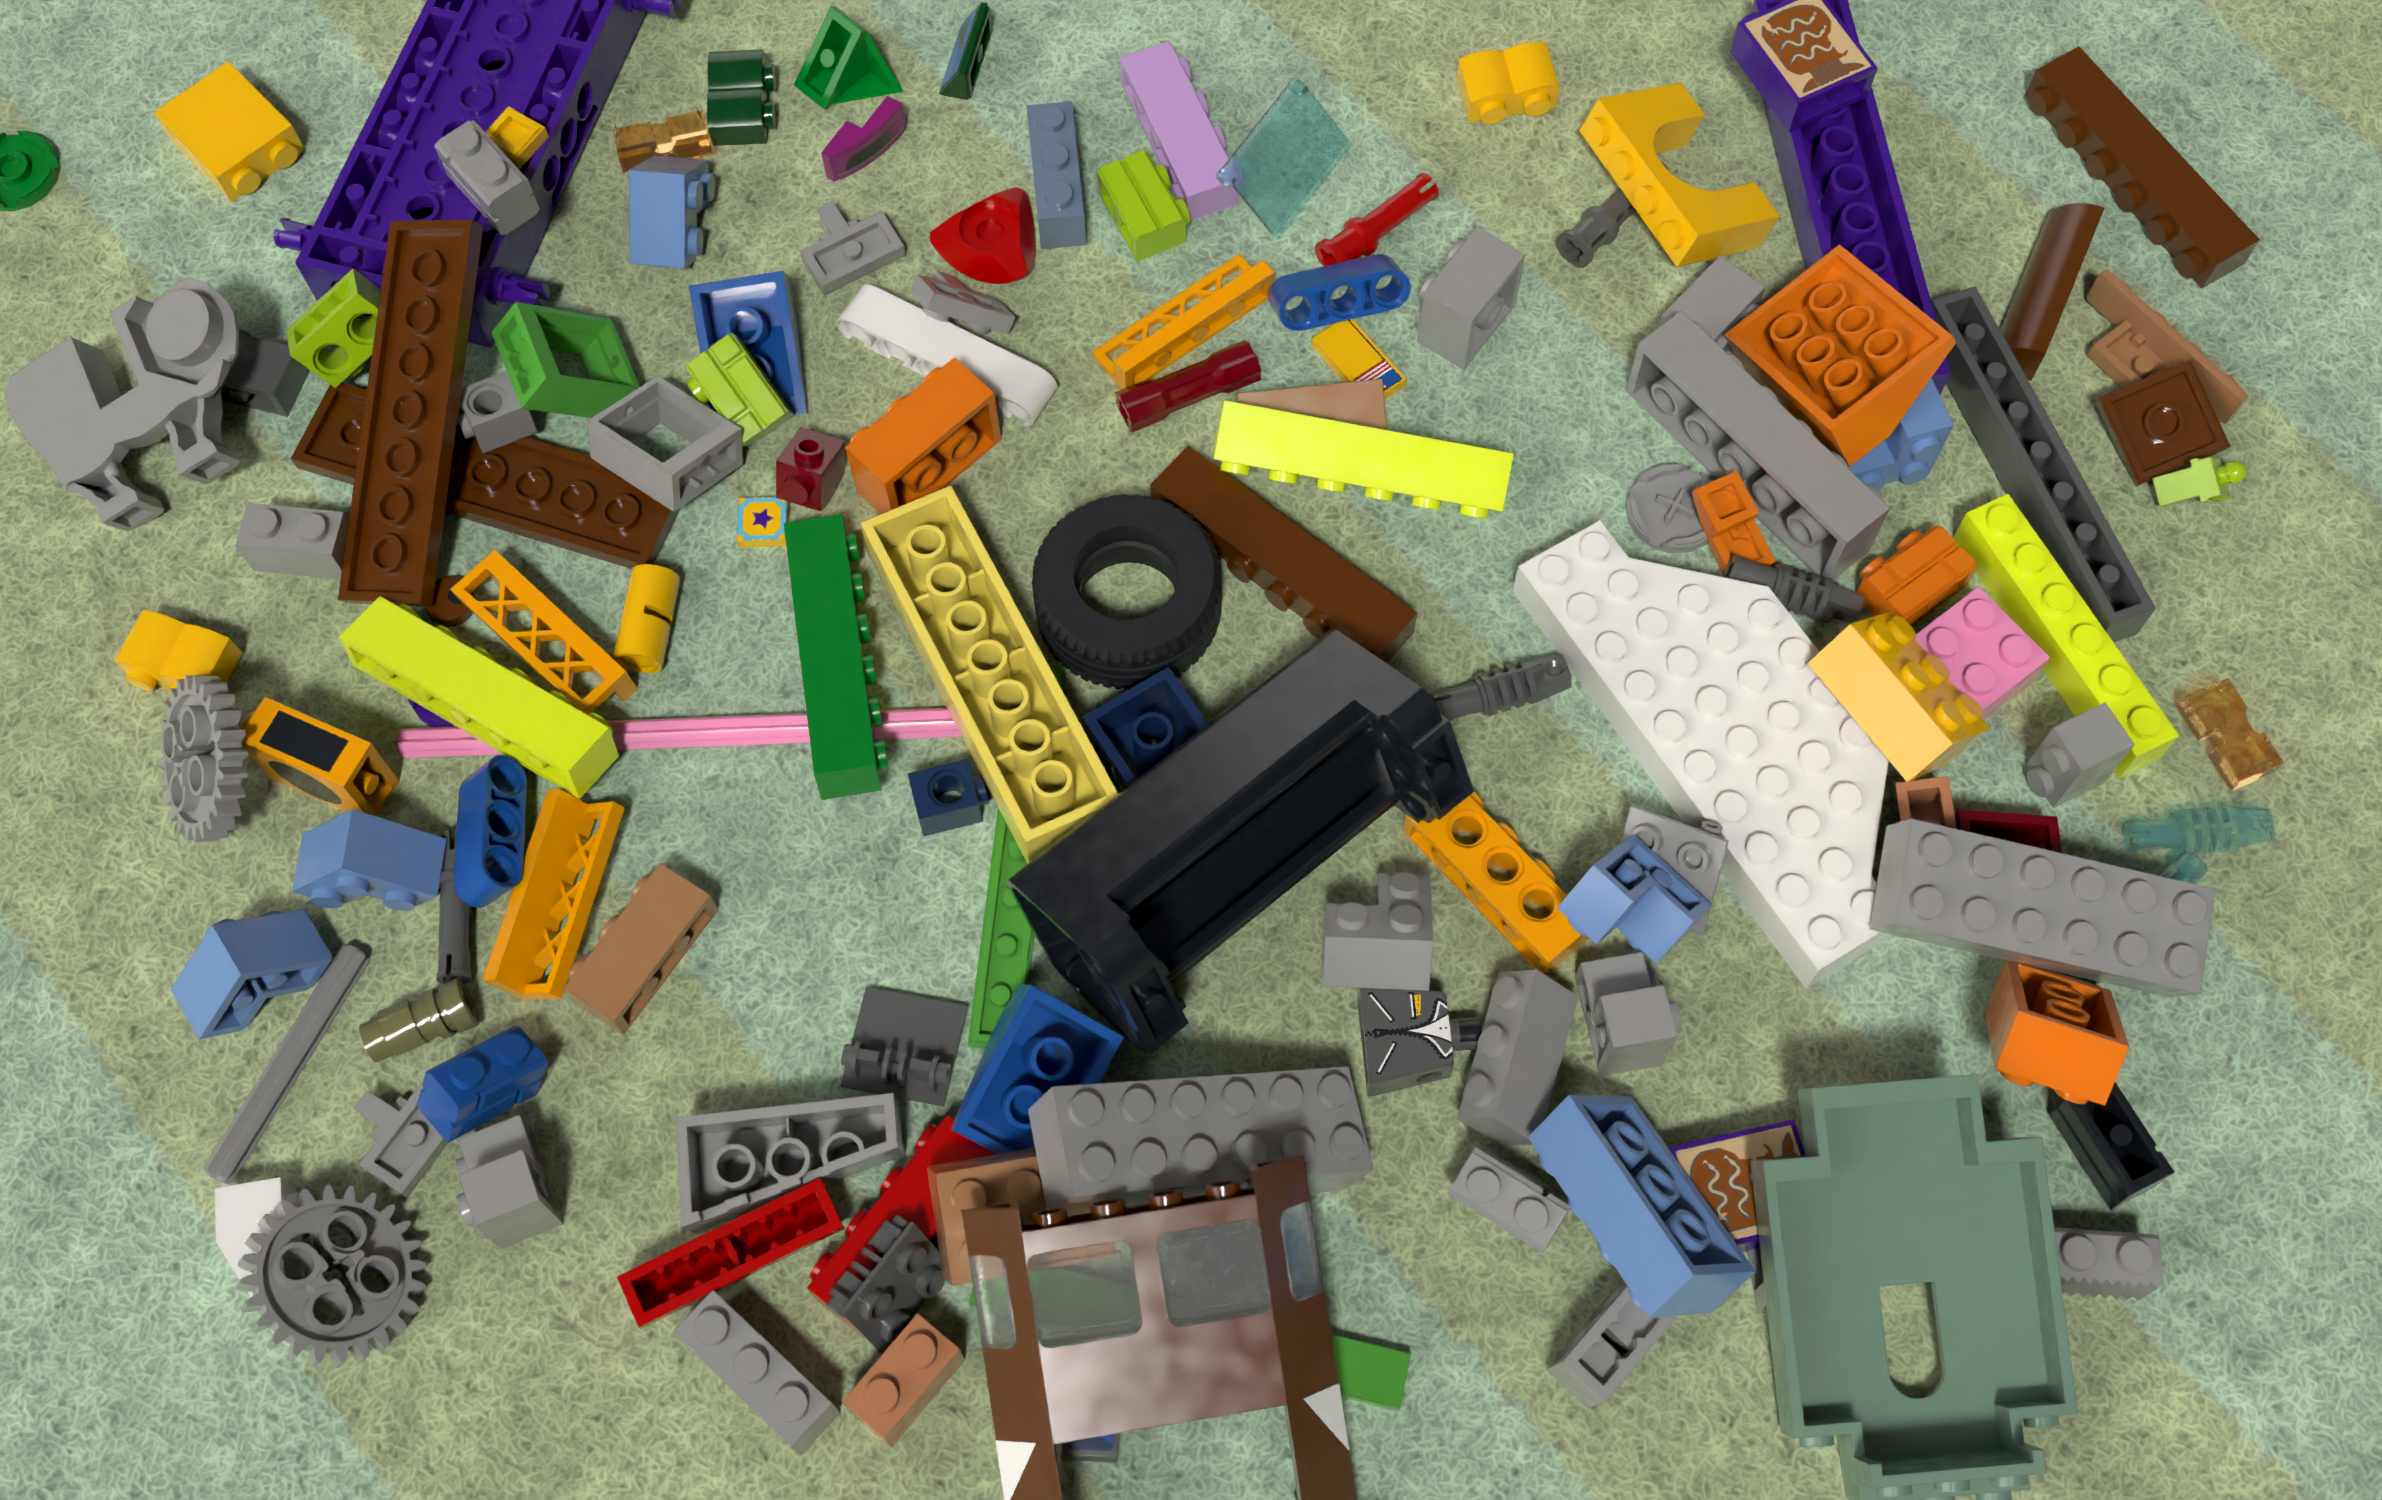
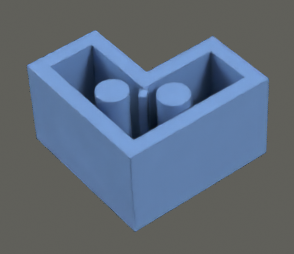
[629,155,715,269]
[1821,378,1954,491]
[292,809,447,911]
[1557,834,1712,964]
[171,909,333,1039]

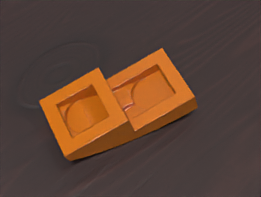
[1692,471,1776,575]

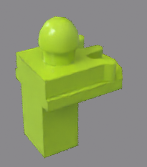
[2152,456,2247,507]

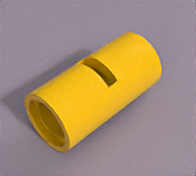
[613,564,680,674]

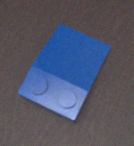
[689,271,808,416]
[951,984,1124,1154]

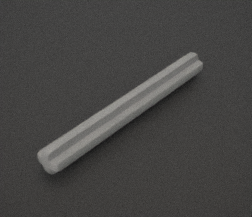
[204,944,369,1184]

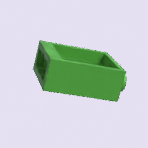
[491,302,640,418]

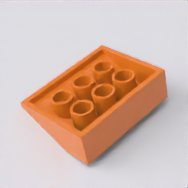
[1724,244,1956,467]

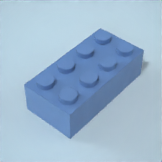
[1528,1095,1756,1318]

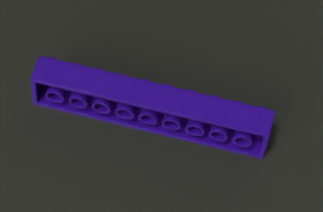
[1751,0,1951,395]

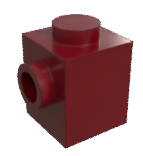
[776,427,845,512]

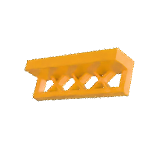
[1092,254,1275,390]
[450,549,638,715]
[482,789,625,1000]

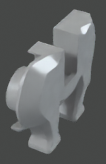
[5,277,241,531]

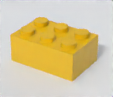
[1807,611,1990,783]

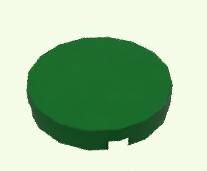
[0,130,60,211]

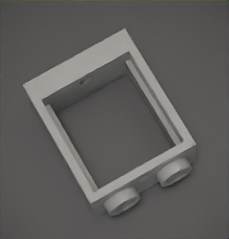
[587,376,743,512]

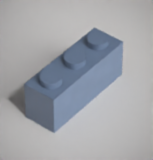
[1026,101,1087,249]

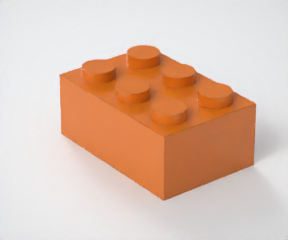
[845,357,1001,515]
[1985,960,2129,1106]

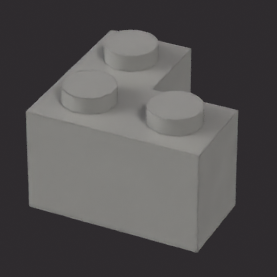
[1322,872,1433,991]
[1575,952,1682,1077]
[456,1114,563,1249]

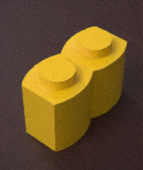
[1456,42,1560,125]
[114,610,243,695]

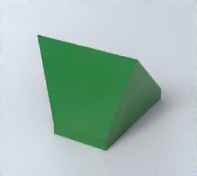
[794,6,903,110]

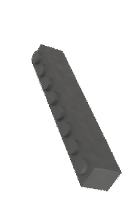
[1931,286,2156,642]

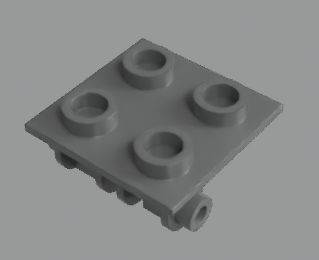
[840,986,968,1107]
[826,1215,946,1354]

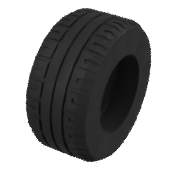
[1032,494,1222,690]

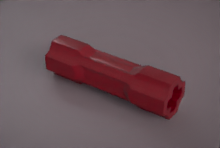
[1115,340,1261,432]

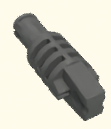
[1724,555,1864,623]
[1431,654,1572,721]

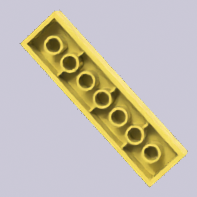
[861,485,1118,864]

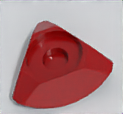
[930,187,1036,284]

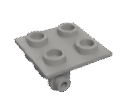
[1621,804,1729,936]

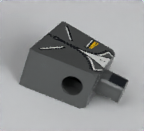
[1357,988,1481,1096]

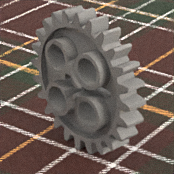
[158,675,248,842]
[236,1184,426,1368]

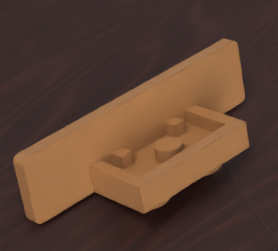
[2086,269,2248,424]

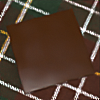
[2095,359,2231,487]

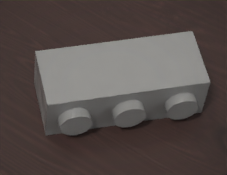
[1457,969,1578,1145]
[673,1290,840,1456]

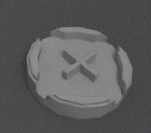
[1625,463,1713,554]

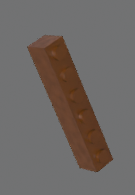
[2025,46,2260,289]
[1150,446,1417,663]

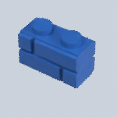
[417,1025,548,1142]

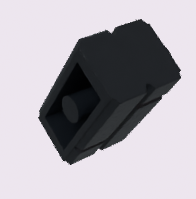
[2049,1082,2175,1210]

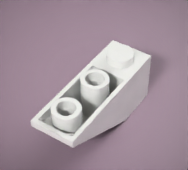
[214,1177,305,1347]

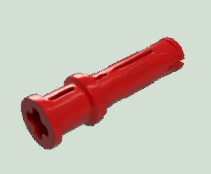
[1315,173,1439,266]

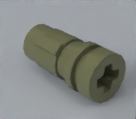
[359,978,479,1063]

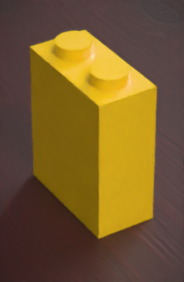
[153,61,305,202]

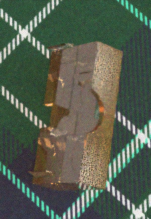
[613,105,713,173]
[2176,678,2284,791]

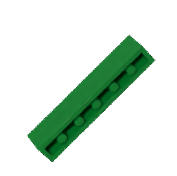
[784,514,889,800]

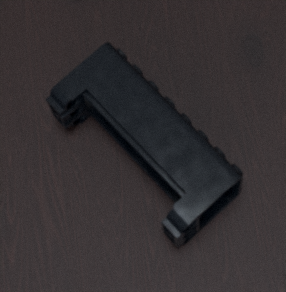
[1007,628,1474,1054]

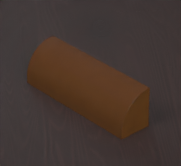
[2000,203,2105,381]

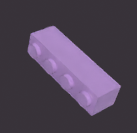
[1119,41,1244,220]

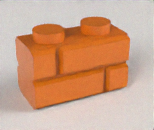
[1856,525,1977,626]

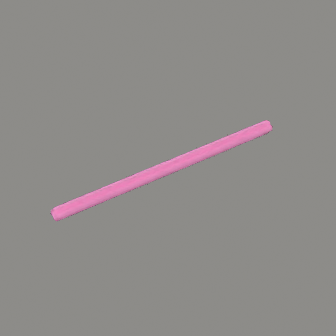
[396,708,962,758]

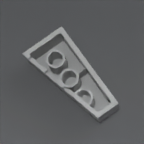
[675,1093,905,1233]

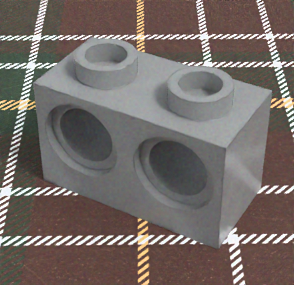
[1546,1283,1676,1409]

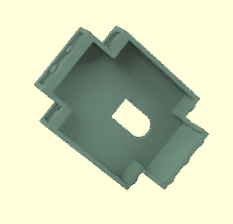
[1750,1074,2078,1500]

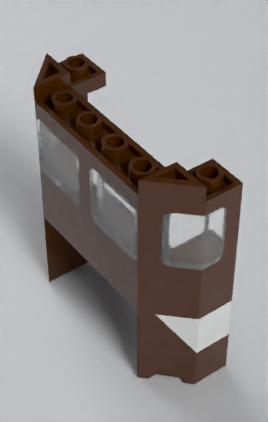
[962,1155,1356,1500]

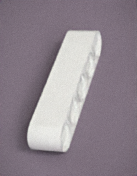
[836,284,1058,427]

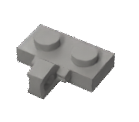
[800,201,905,295]
[910,271,1015,334]
[354,1079,448,1198]

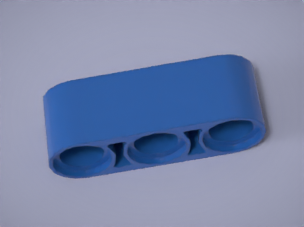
[1268,254,1411,331]
[454,755,527,908]

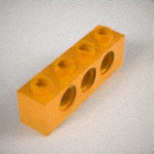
[1403,791,1589,975]

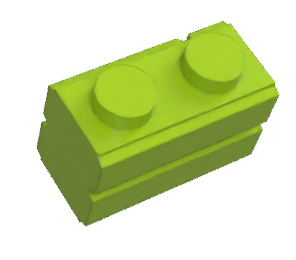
[1097,150,1191,262]
[685,333,794,447]

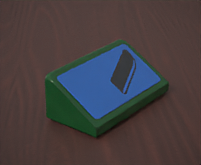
[939,2,993,100]

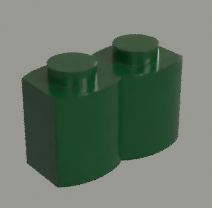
[707,49,777,146]

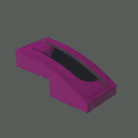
[821,96,907,182]

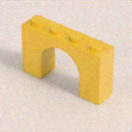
[1579,82,1781,267]

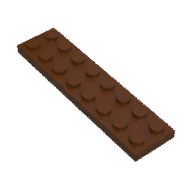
[338,220,483,607]
[291,383,679,569]

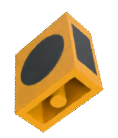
[241,697,399,817]

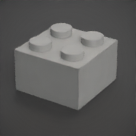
[1416,227,1525,370]

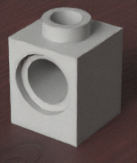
[457,371,537,453]

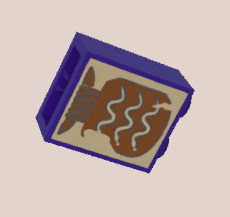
[1730,0,1878,132]
[1668,1119,1805,1253]

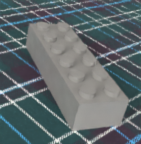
[1625,310,1890,580]
[1870,819,2216,997]
[1028,1066,1374,1216]

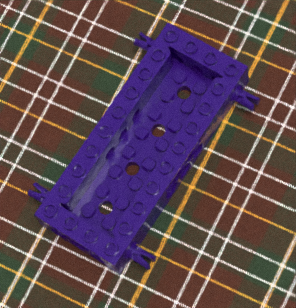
[274,0,682,348]

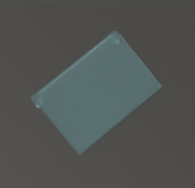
[1216,77,1352,240]

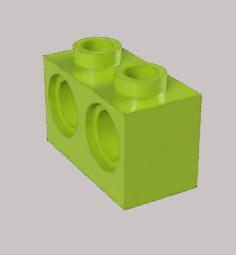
[286,269,381,388]

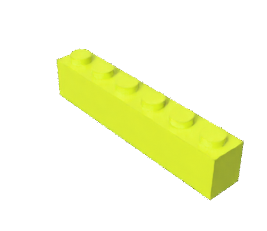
[1211,400,1514,519]
[1953,494,2179,779]
[339,596,619,799]

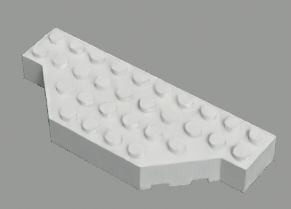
[1512,520,1892,989]

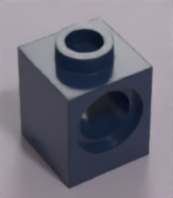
[907,759,989,837]

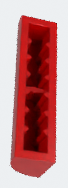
[617,1177,845,1329]

